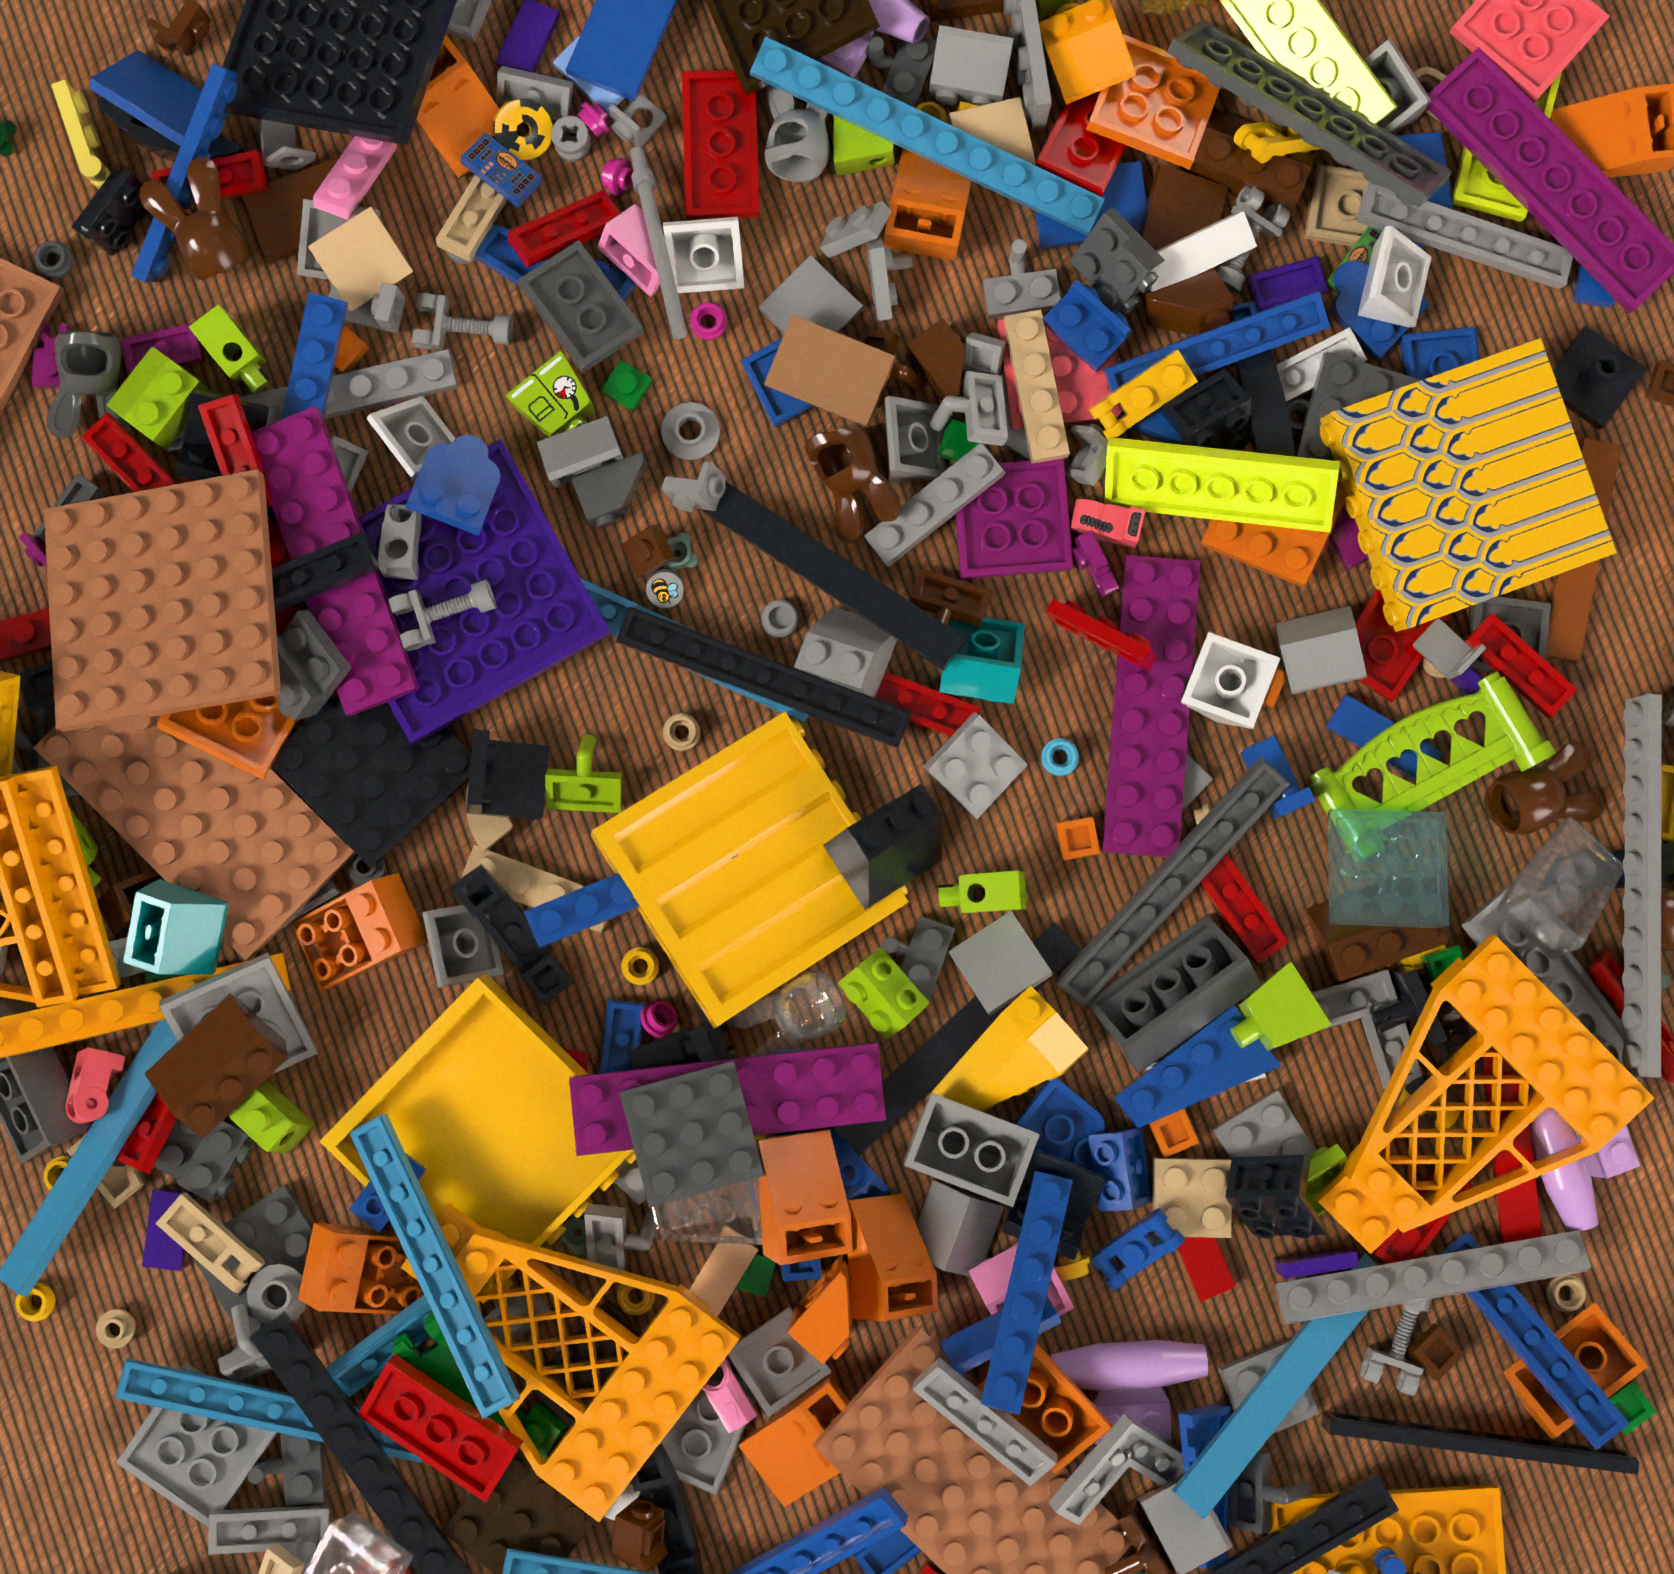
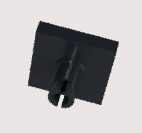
[1552,325,1646,430]
[1370,965,1448,1046]

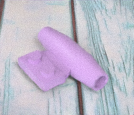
[819,0,930,78]
[1528,1085,1640,1232]
[1050,1340,1208,1444]

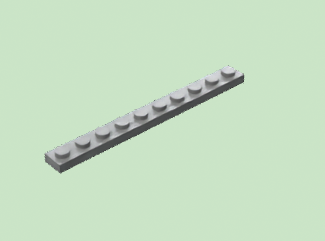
[1622,693,1662,1078]

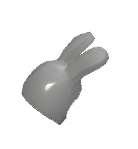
[765,84,830,182]

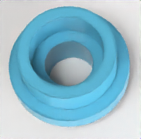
[1041,738,1079,776]

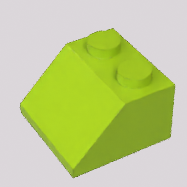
[106,347,213,451]

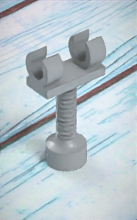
[1217,186,1290,293]
[411,293,514,351]
[388,579,497,651]
[1360,1299,1432,1396]

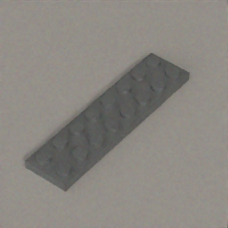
[1167,20,1452,208]

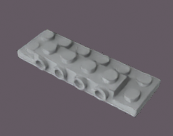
[1461,881,1641,1081]

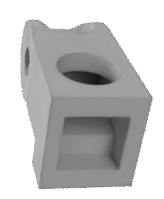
[378,504,421,580]

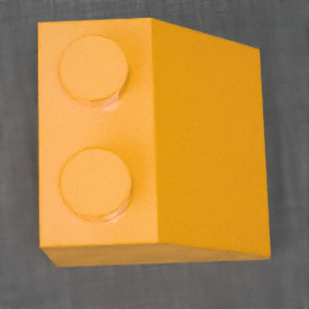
[1039,0,1136,105]

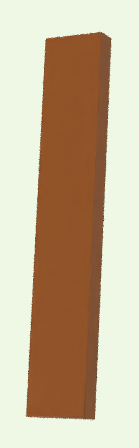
[1546,438,1621,664]

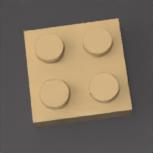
[1152,1157,1232,1238]

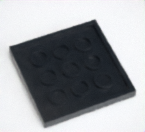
[271,695,472,869]

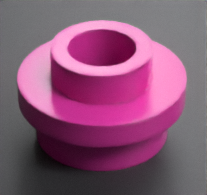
[577,102,611,137]
[602,157,633,196]
[690,303,727,340]
[640,1000,678,1038]

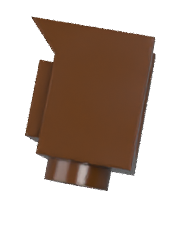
[612,1498,669,1573]

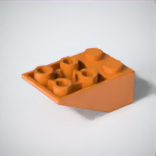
[415,34,499,180]
[1550,83,1674,178]
[884,148,971,261]
[291,873,428,992]
[756,1129,853,1265]
[847,1194,939,1322]
[298,1223,424,1315]
[738,1374,850,1507]

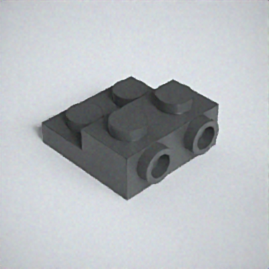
[1069,207,1165,317]
[275,609,351,721]
[154,1116,255,1202]

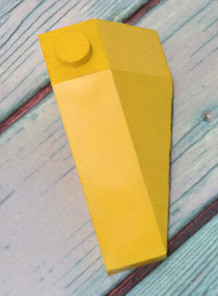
[927,985,1089,1112]

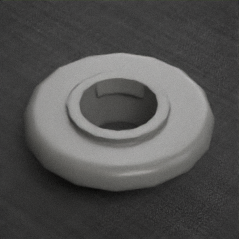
[661,402,720,460]
[247,1264,306,1324]

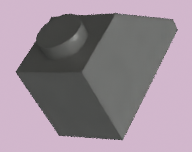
[571,452,647,528]

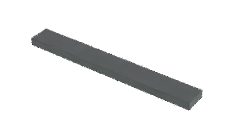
[1054,757,1290,1007]

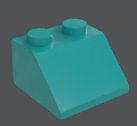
[939,617,1025,704]

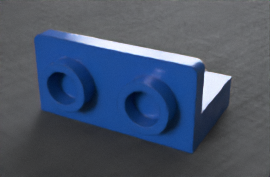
[1043,280,1131,372]
[1088,1126,1153,1211]

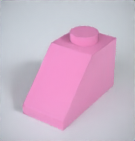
[597,204,660,297]

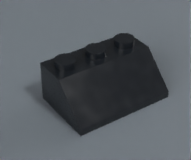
[823,783,942,910]

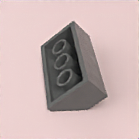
[1087,915,1261,1073]
[0,998,91,1164]

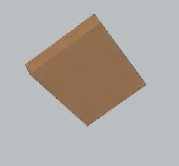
[764,314,897,428]

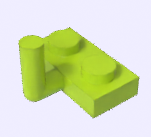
[545,735,623,813]

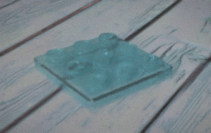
[1328,809,1449,928]

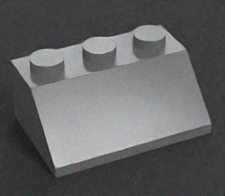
[903,1092,1040,1207]

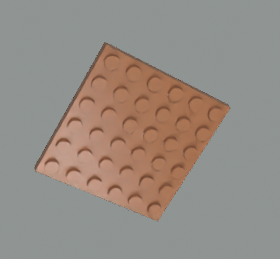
[44,469,281,732]

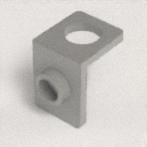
[608,94,667,147]
[259,119,316,171]
[1413,619,1486,680]

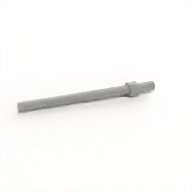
[629,147,687,339]

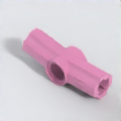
[702,1358,758,1433]

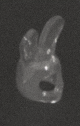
[728,971,846,1056]

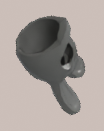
[47,331,132,438]

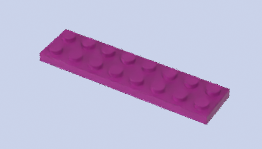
[1427,47,1674,314]
[251,406,420,716]
[1102,555,1200,858]
[569,1042,886,1156]

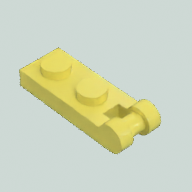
[51,80,111,189]

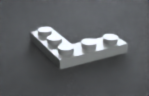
[1311,969,1422,1089]
[1048,1413,1184,1526]
[208,1505,329,1574]

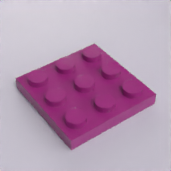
[955,458,1073,580]

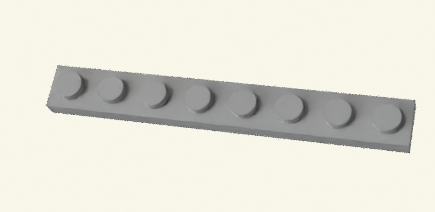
[166,349,459,455]
[1274,1230,1591,1325]

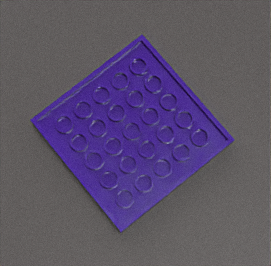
[359,439,612,745]

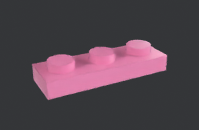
[313,136,397,220]

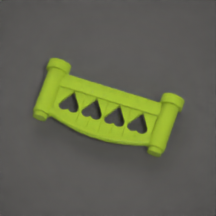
[1308,671,1556,866]

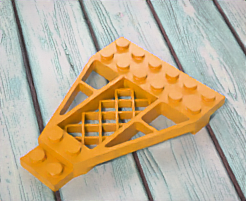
[0,765,122,1008]
[1315,934,1654,1254]
[400,1203,741,1522]

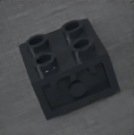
[71,168,149,256]
[1162,369,1251,451]
[176,389,269,480]
[466,729,549,820]
[628,1025,716,1069]
[1002,1148,1105,1260]
[1225,1154,1326,1239]

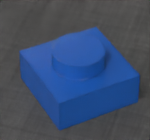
[1573,264,1615,308]

